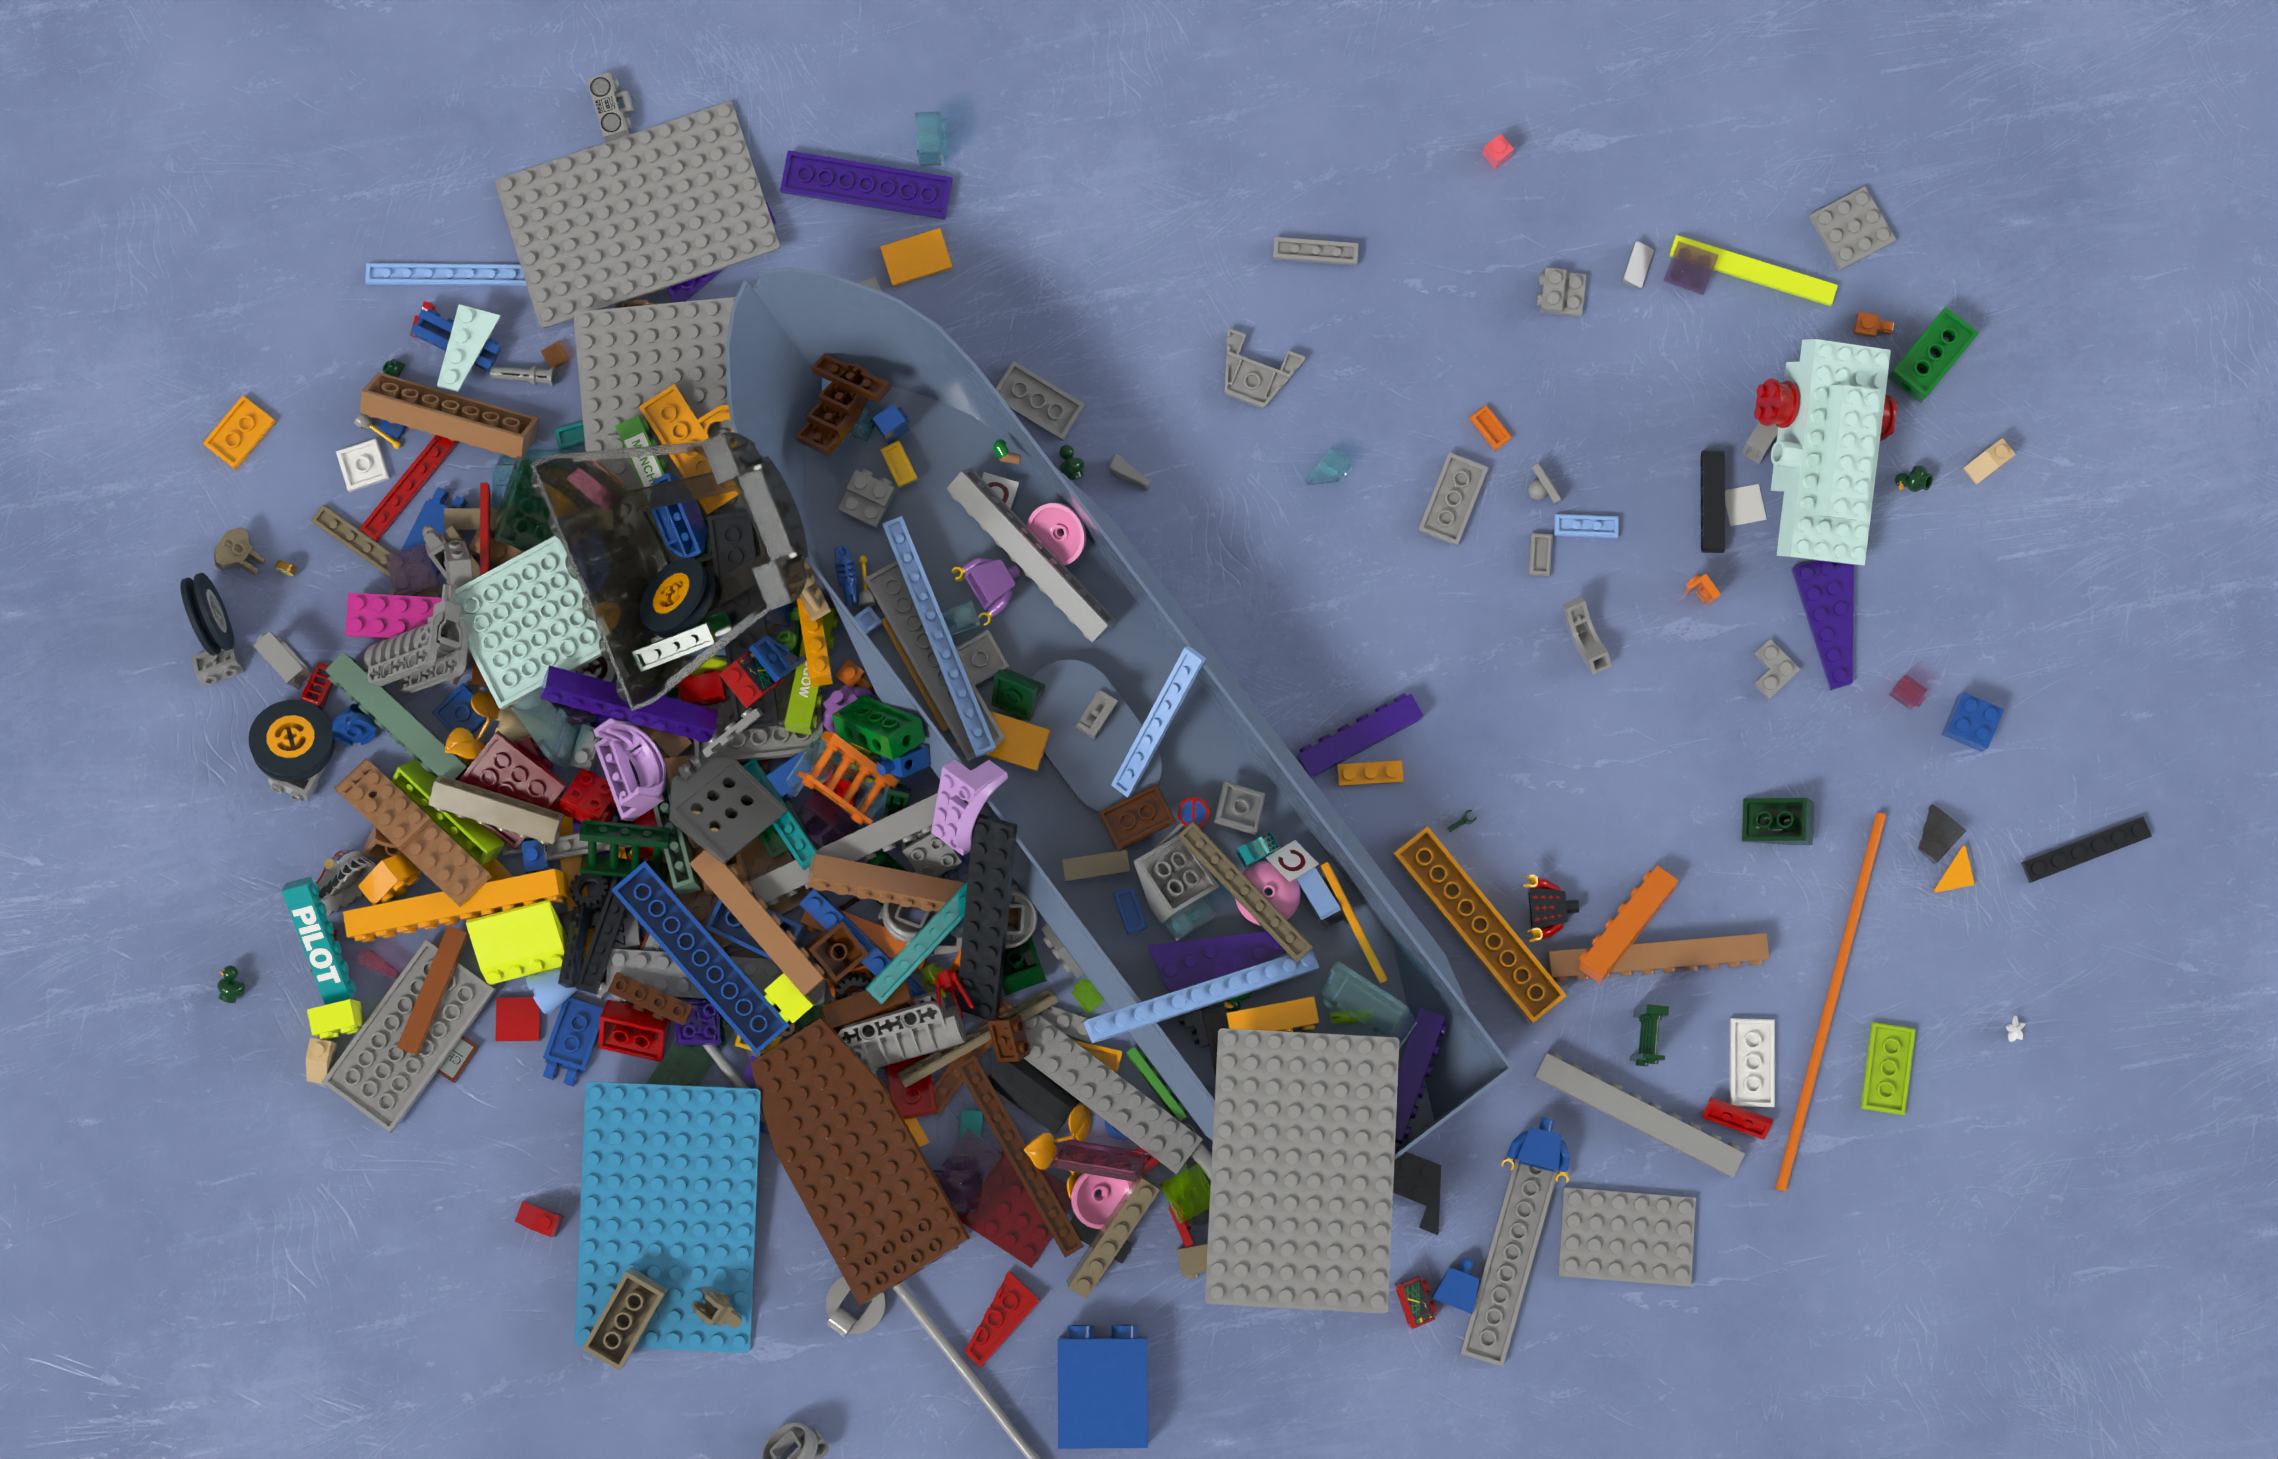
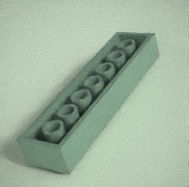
[325,652,469,780]

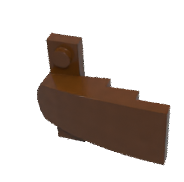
[795,353,891,456]

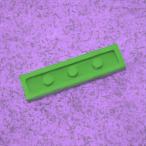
[1126,1047,1187,1122]

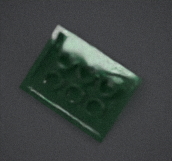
[491,455,578,550]

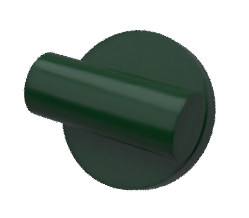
[382,359,405,378]

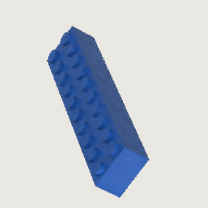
[612,861,791,1055]

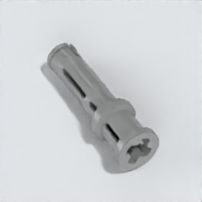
[490,366,557,387]

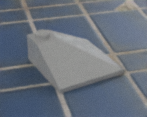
[1134,836,1219,924]

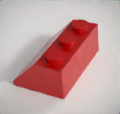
[598,1000,671,1062]

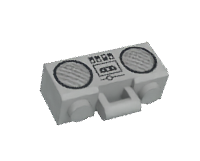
[586,73,634,142]

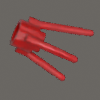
[934,970,974,1019]

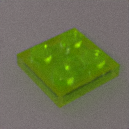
[1159,1164,1210,1224]

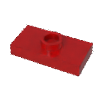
[1168,1203,1194,1247]

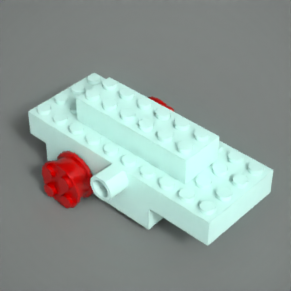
[1754,339,1897,565]

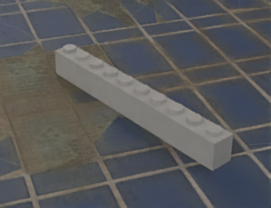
[946,468,1117,642]
[749,793,938,907]
[1533,1052,1745,1177]

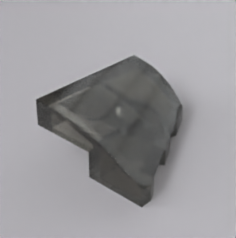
[1918,804,1966,864]

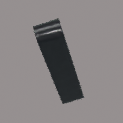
[1700,450,1725,553]

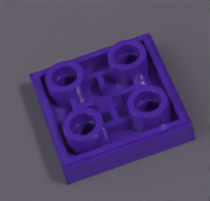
[675,1001,721,1045]

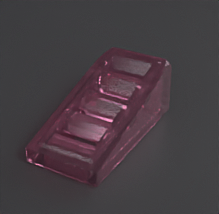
[354,948,401,979]

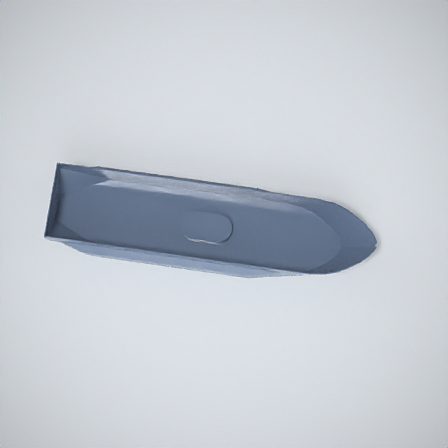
[726,267,1514,1160]

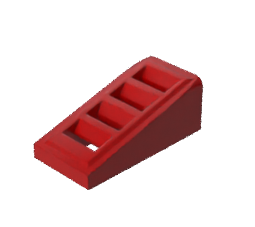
[300,662,333,709]

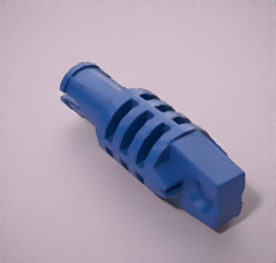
[834,546,859,606]

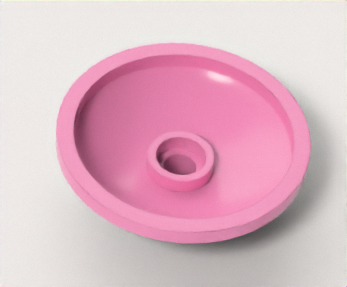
[1027,502,1086,566]
[1235,861,1301,926]
[1071,1164,1132,1229]

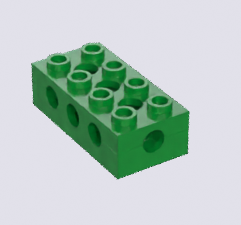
[1888,307,1979,403]
[832,695,925,760]

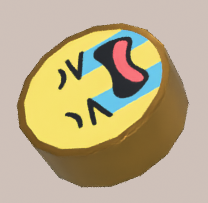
[274,560,297,576]

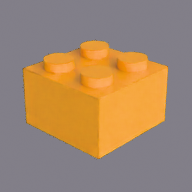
[358,853,422,905]

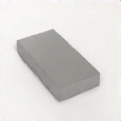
[1528,533,1553,577]

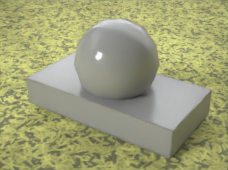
[1528,464,1562,505]

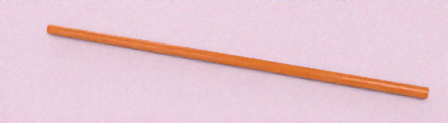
[1775,812,1887,1192]

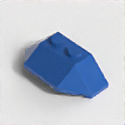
[650,472,708,558]

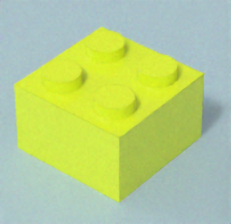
[764,973,815,1023]
[307,999,365,1040]

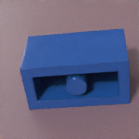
[872,403,909,445]

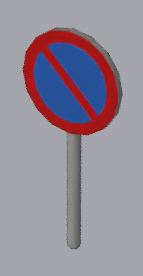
[1152,797,1210,850]

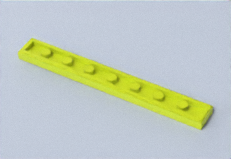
[1669,235,1838,307]

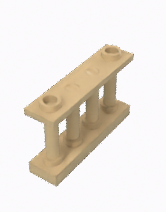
[766,528,831,622]

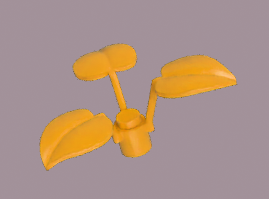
[445,691,500,766]
[1024,1103,1092,1199]

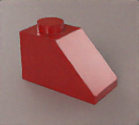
[515,1201,564,1237]

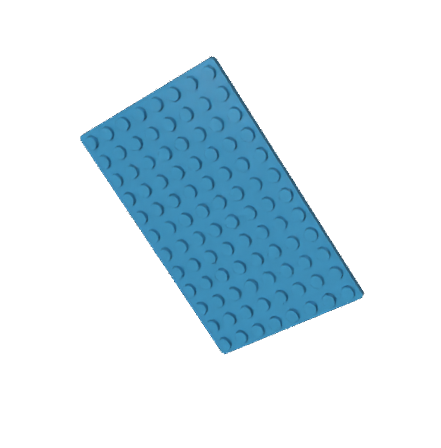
[575,1081,761,1353]

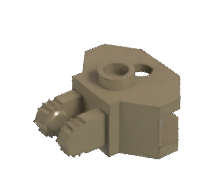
[214,527,266,575]
[691,1286,742,1329]

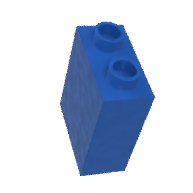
[1058,1325,1148,1449]

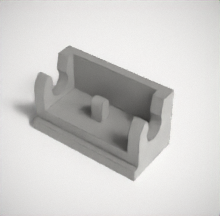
[1075,690,1118,740]

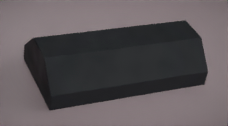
[988,1058,1080,1134]

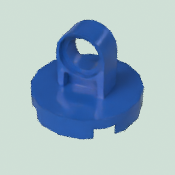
[332,704,376,746]

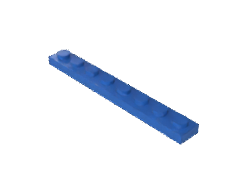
[799,888,936,1011]

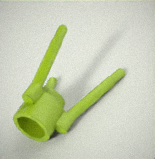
[920,963,958,999]

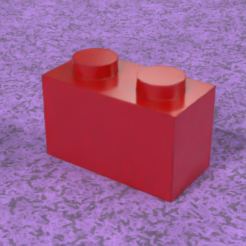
[677,670,727,707]

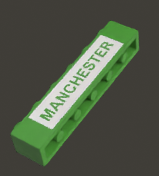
[615,415,668,505]

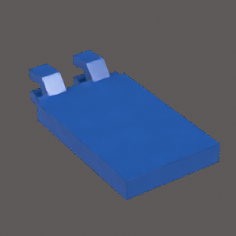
[398,487,468,576]
[543,997,604,1087]

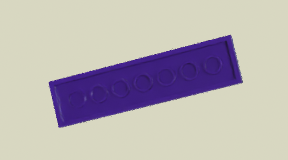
[780,150,953,220]

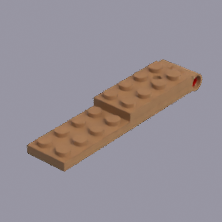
[334,758,492,907]

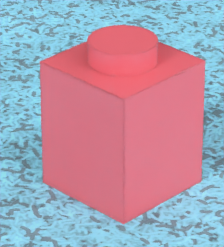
[1482,134,1514,170]

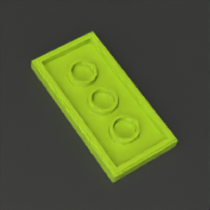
[1860,1022,1916,1116]

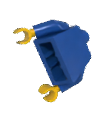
[1501,1118,1570,1183]

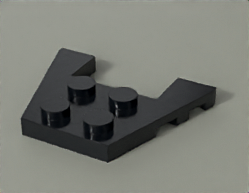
[1393,1152,1441,1235]

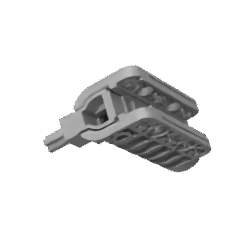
[363,584,469,695]
[838,991,966,1077]

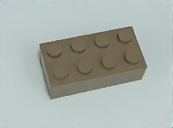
[582,1267,669,1371]

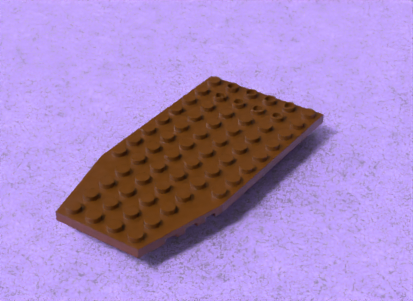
[750,1018,970,1306]

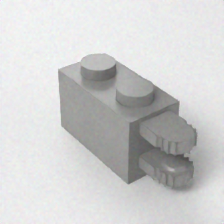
[422,525,448,578]

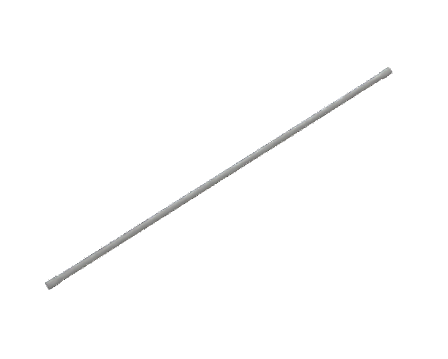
[702,1045,1041,1459]

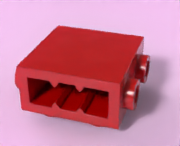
[559,768,617,822]

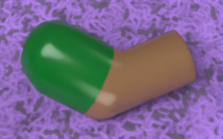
[993,439,1021,465]

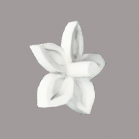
[2006,1016,2025,1042]

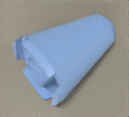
[526,964,583,1015]

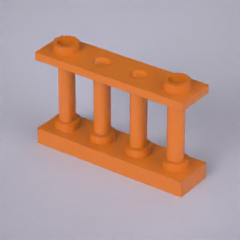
[797,731,899,825]

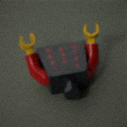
[1523,874,1579,942]

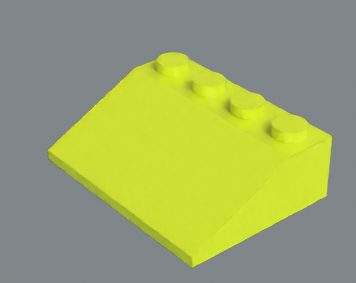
[466,900,567,985]

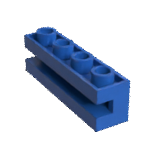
[411,309,501,373]

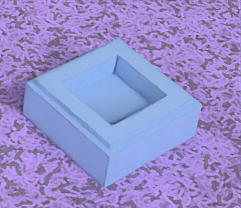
[854,606,882,635]

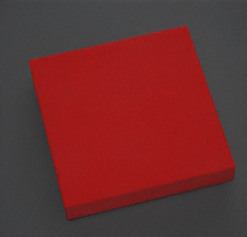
[495,997,541,1042]

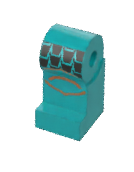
[1236,832,1280,868]

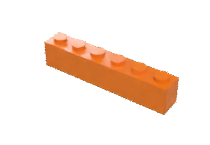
[1579,866,1679,984]
[801,909,930,973]

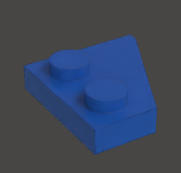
[749,635,806,683]

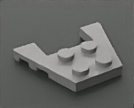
[1224,328,1306,410]

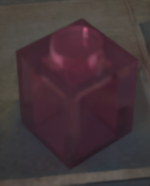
[1889,674,1927,709]

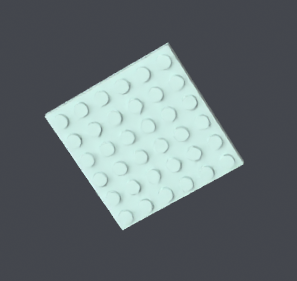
[454,535,617,710]

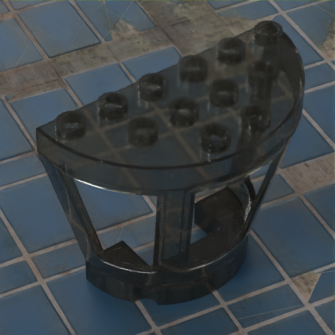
[530,432,808,711]

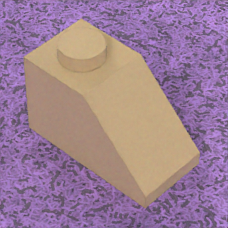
[1963,438,2016,485]
[305,1037,338,1085]

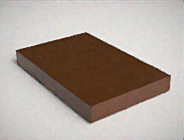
[1098,784,1176,851]

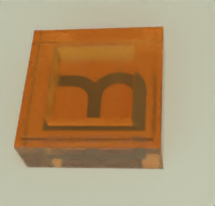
[541,341,570,368]

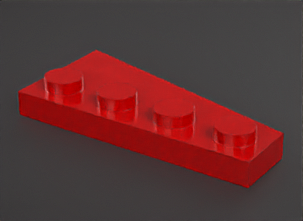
[965,1271,1041,1367]

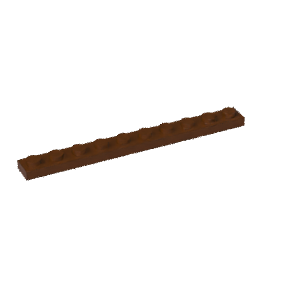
[956,1055,1084,1258]

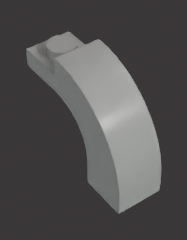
[1563,596,1612,675]

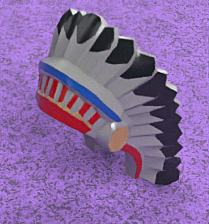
[315,850,378,916]

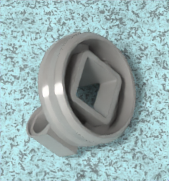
[1005,883,1038,948]
[878,902,937,943]
[826,1277,886,1337]
[762,1422,829,1459]

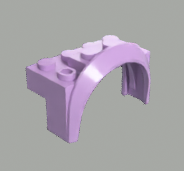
[593,718,666,821]
[931,759,1008,856]

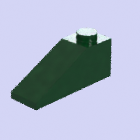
[884,783,911,816]

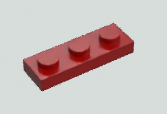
[1702,1097,1773,1140]

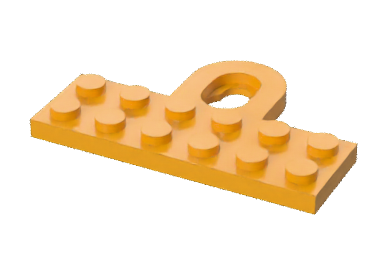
[639,384,744,515]

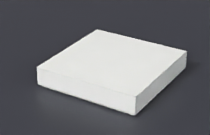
[336,439,390,492]

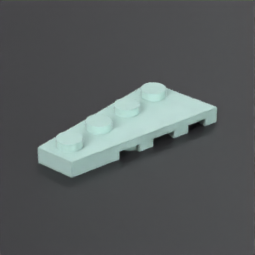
[437,304,501,392]

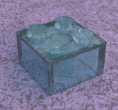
[915,111,949,167]

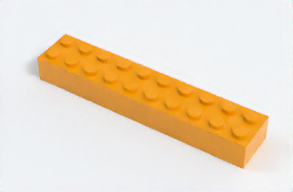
[1392,826,1567,1025]
[343,869,570,943]

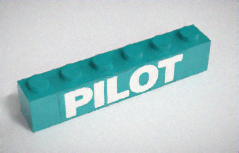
[282,876,356,1005]

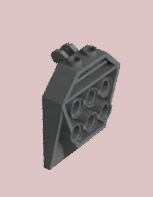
[669,756,787,864]

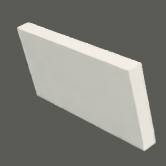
[1729,1018,1775,1107]

